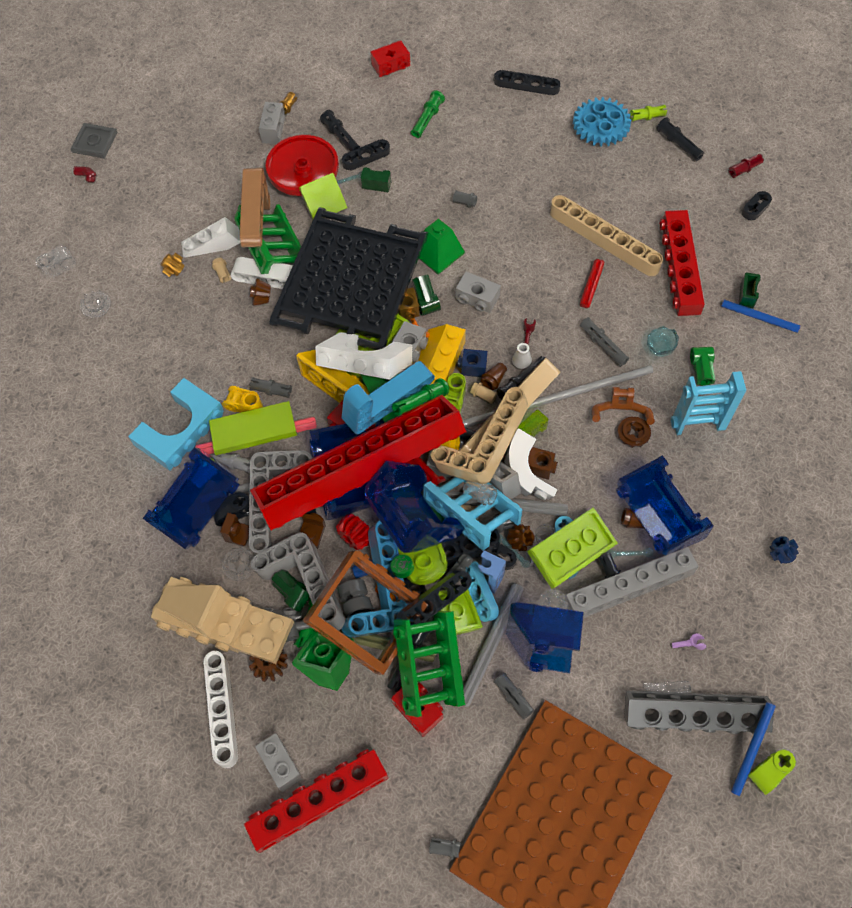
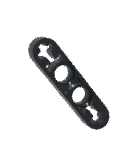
[494,70,561,95]
[396,570,471,625]

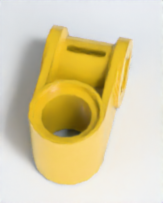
[222,386,263,413]

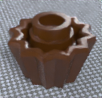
[249,279,271,306]

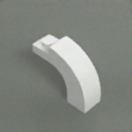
[504,428,557,500]

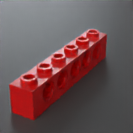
[660,210,705,316]
[244,749,389,853]

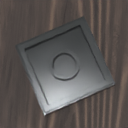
[71,123,118,159]

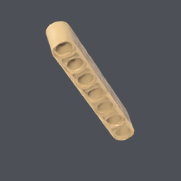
[550,195,663,276]
[459,358,560,454]

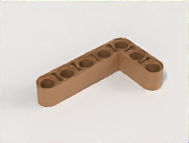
[240,168,270,248]

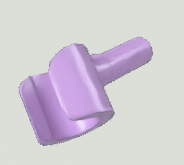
[672,634,706,650]

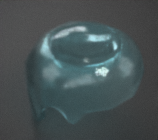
[647,326,679,357]

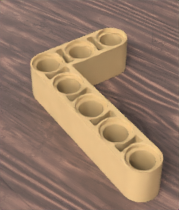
[431,387,528,485]

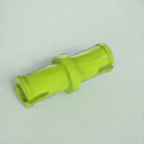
[629,104,667,121]

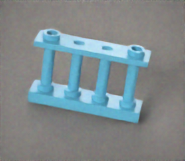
[671,371,746,435]
[423,464,523,550]

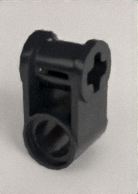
[210,492,249,526]

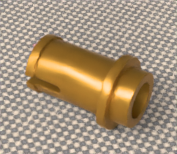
[279,92,297,114]

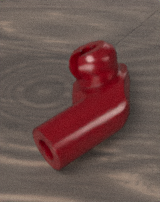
[73,166,97,183]

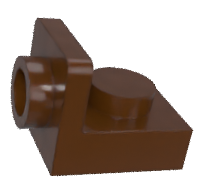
[220,513,249,547]
[300,513,326,549]

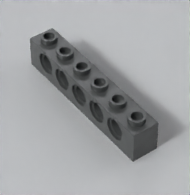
[624,690,774,734]

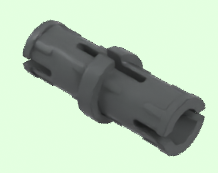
[249,377,292,398]
[494,673,535,719]

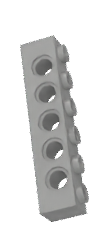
[564,547,699,622]

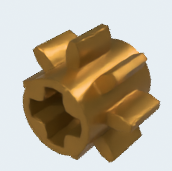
[160,252,185,277]

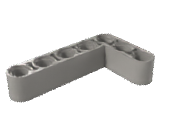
[249,450,312,556]
[251,533,345,630]

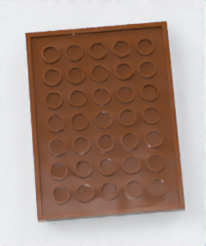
[449,700,673,908]

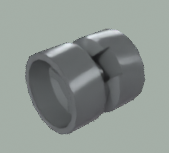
[337,579,373,618]

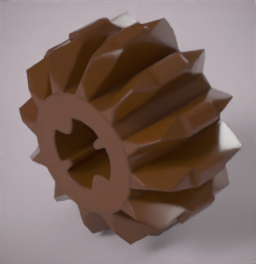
[249,649,288,682]

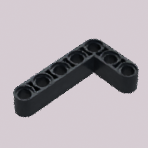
[403,528,501,620]

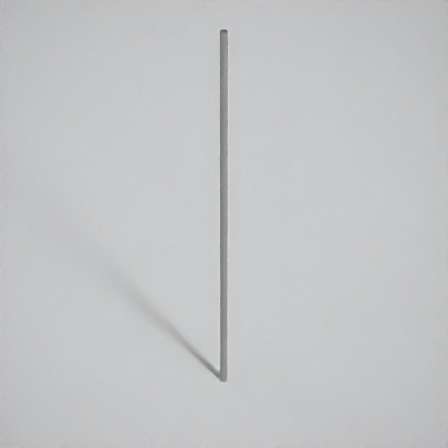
[200,365,653,505]

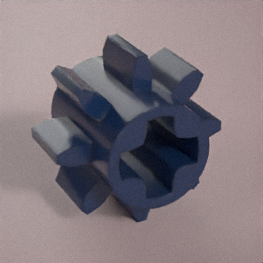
[770,536,799,564]

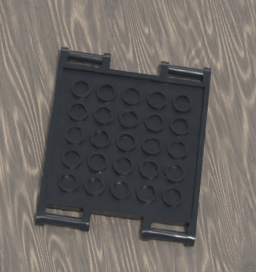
[269,207,428,350]

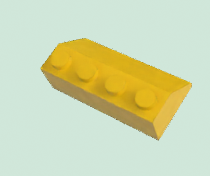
[414,324,466,385]
[296,350,370,403]

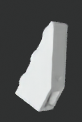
[181,217,240,257]

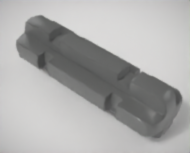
[442,553,473,590]

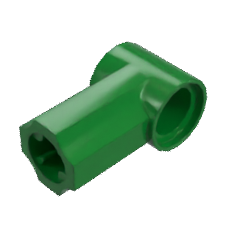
[690,347,716,386]

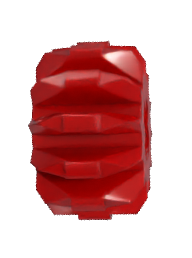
[336,514,369,550]

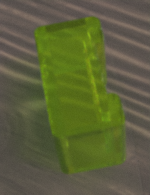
[517,410,549,437]

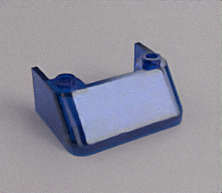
[506,602,584,674]

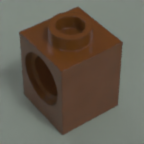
[528,447,558,480]

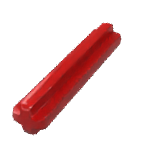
[580,259,605,309]

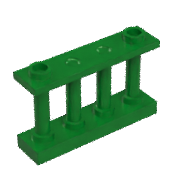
[234,204,301,274]
[393,611,465,717]

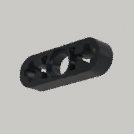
[342,139,390,171]

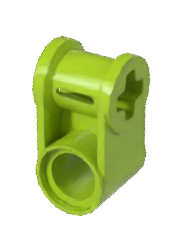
[444,373,466,413]
[748,750,796,795]

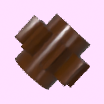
[507,524,534,551]

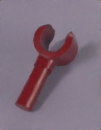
[523,318,536,344]

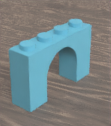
[128,378,224,471]

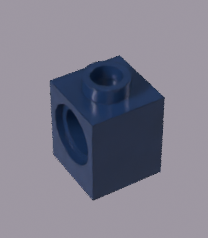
[458,349,488,377]

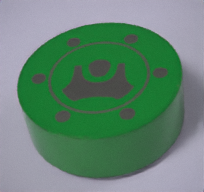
[391,555,414,578]

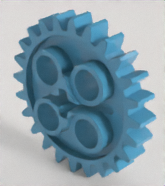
[573,97,631,147]

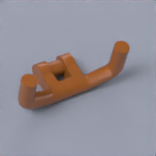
[591,387,655,425]

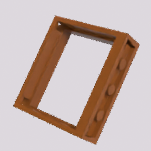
[302,550,428,675]

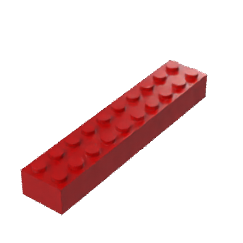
[250,395,466,530]

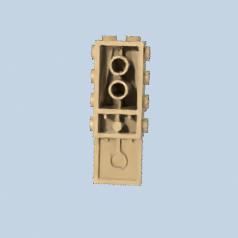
[151,577,294,664]

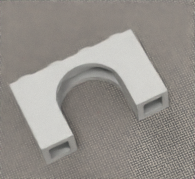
[316,332,412,380]

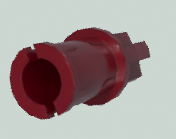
[728,154,764,178]

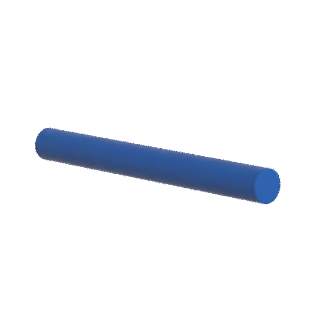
[721,299,801,333]
[731,702,776,796]

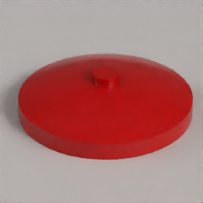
[266,135,339,196]

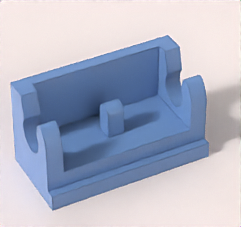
[478,550,506,594]

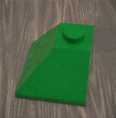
[419,218,465,275]
[292,630,354,691]

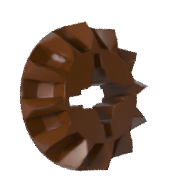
[617,417,651,448]

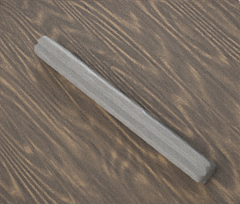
[446,491,568,516]
[463,583,524,707]

